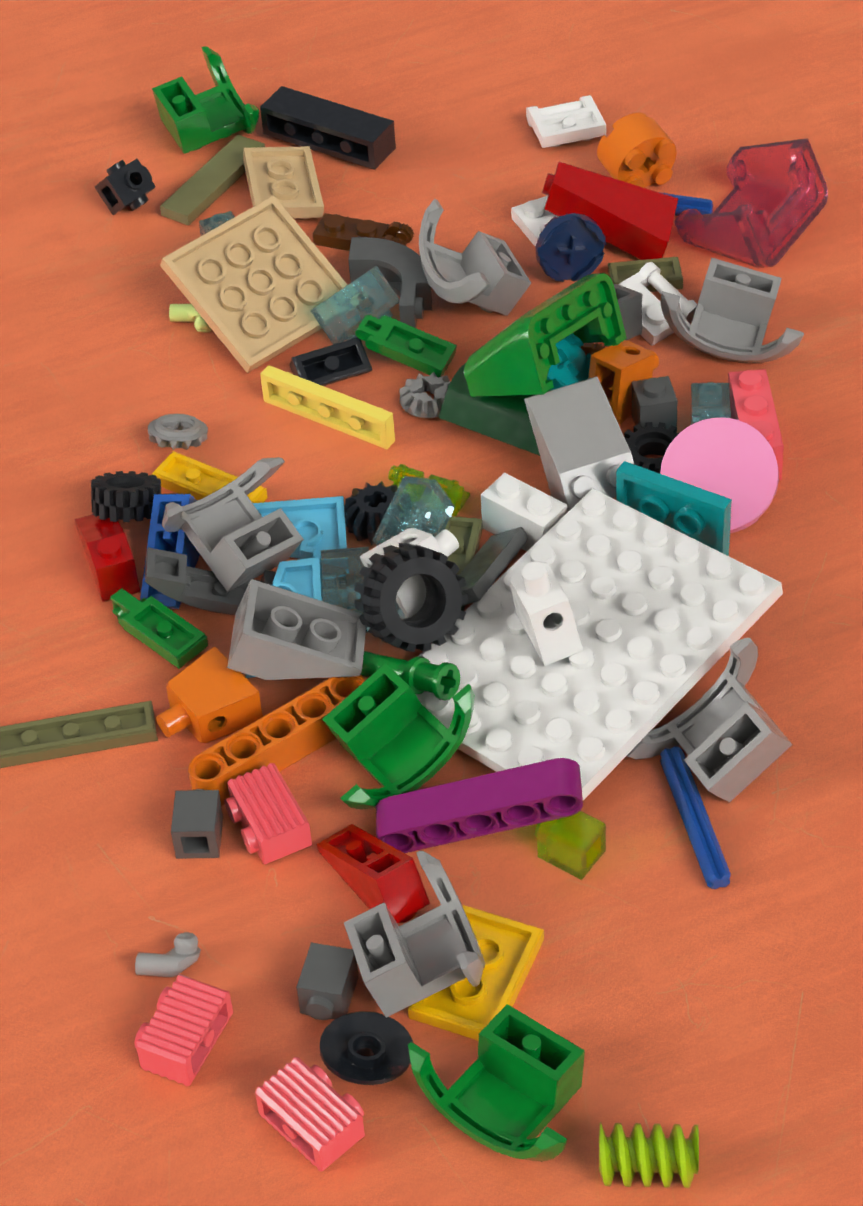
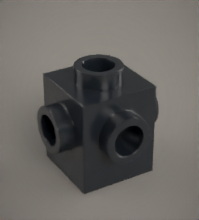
[95,159,156,215]

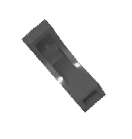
[348,237,432,328]

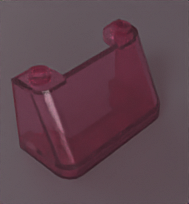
[674,138,828,268]

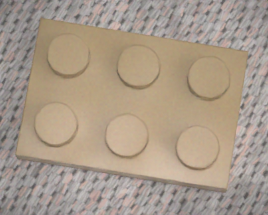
[243,146,324,219]

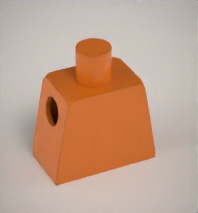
[588,340,659,425]
[156,646,263,743]

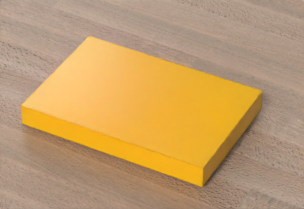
[408,905,544,1041]

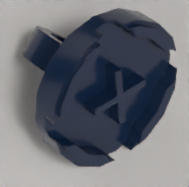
[535,213,606,282]

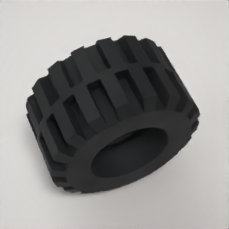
[354,543,468,652]

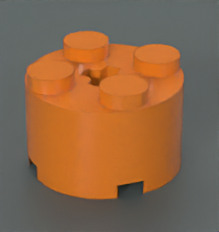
[597,112,677,188]

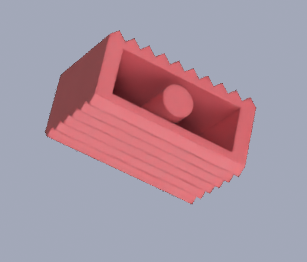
[224,763,312,865]
[135,974,233,1087]
[255,1057,365,1172]

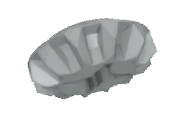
[400,372,450,418]
[148,414,208,450]

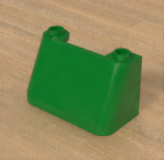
[464,273,627,397]

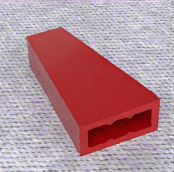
[542,162,678,260]

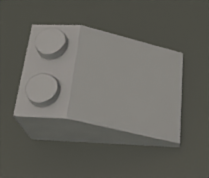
[524,377,634,512]
[227,579,366,680]

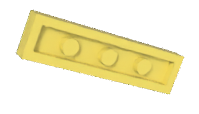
[260,365,395,449]

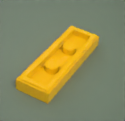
[152,451,268,503]

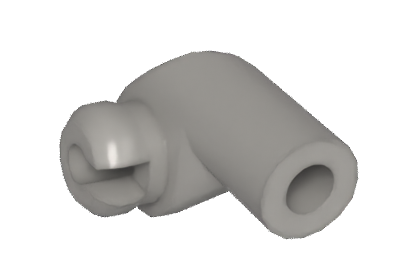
[135,932,201,977]

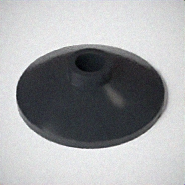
[320,1012,413,1085]

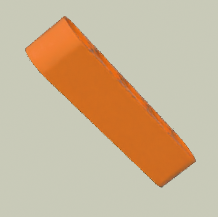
[188,675,365,806]

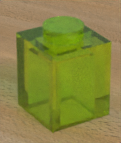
[535,811,606,880]

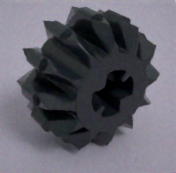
[344,481,410,545]

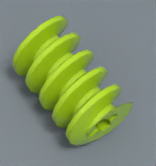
[599,1122,699,1188]

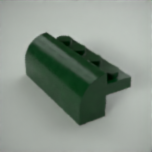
[439,363,550,456]

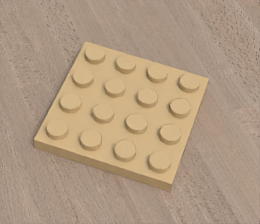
[160,195,360,373]

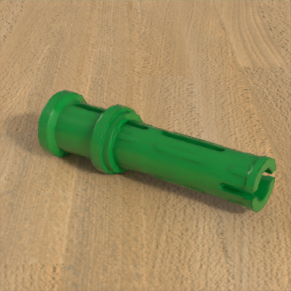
[360,651,460,701]

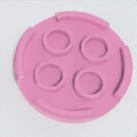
[660,418,779,533]

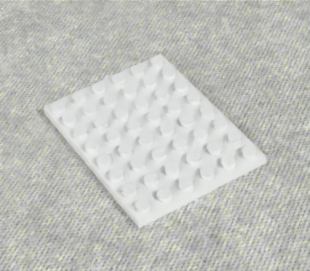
[415,488,783,800]

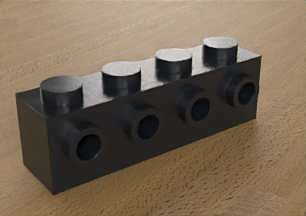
[260,86,396,170]

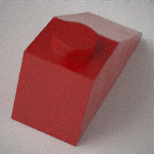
[75,514,141,602]
[316,824,430,923]

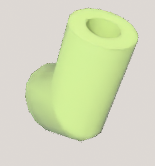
[169,304,212,332]

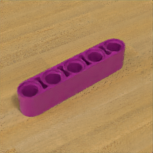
[376,758,583,853]

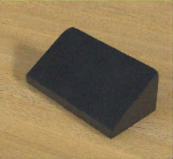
[290,337,372,386]

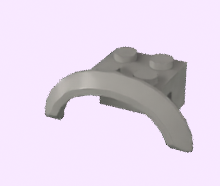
[419,199,531,316]
[660,258,804,363]
[162,457,304,592]
[627,638,793,803]
[344,851,485,1018]

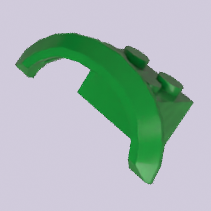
[152,46,259,154]
[322,663,475,810]
[408,1004,585,1162]

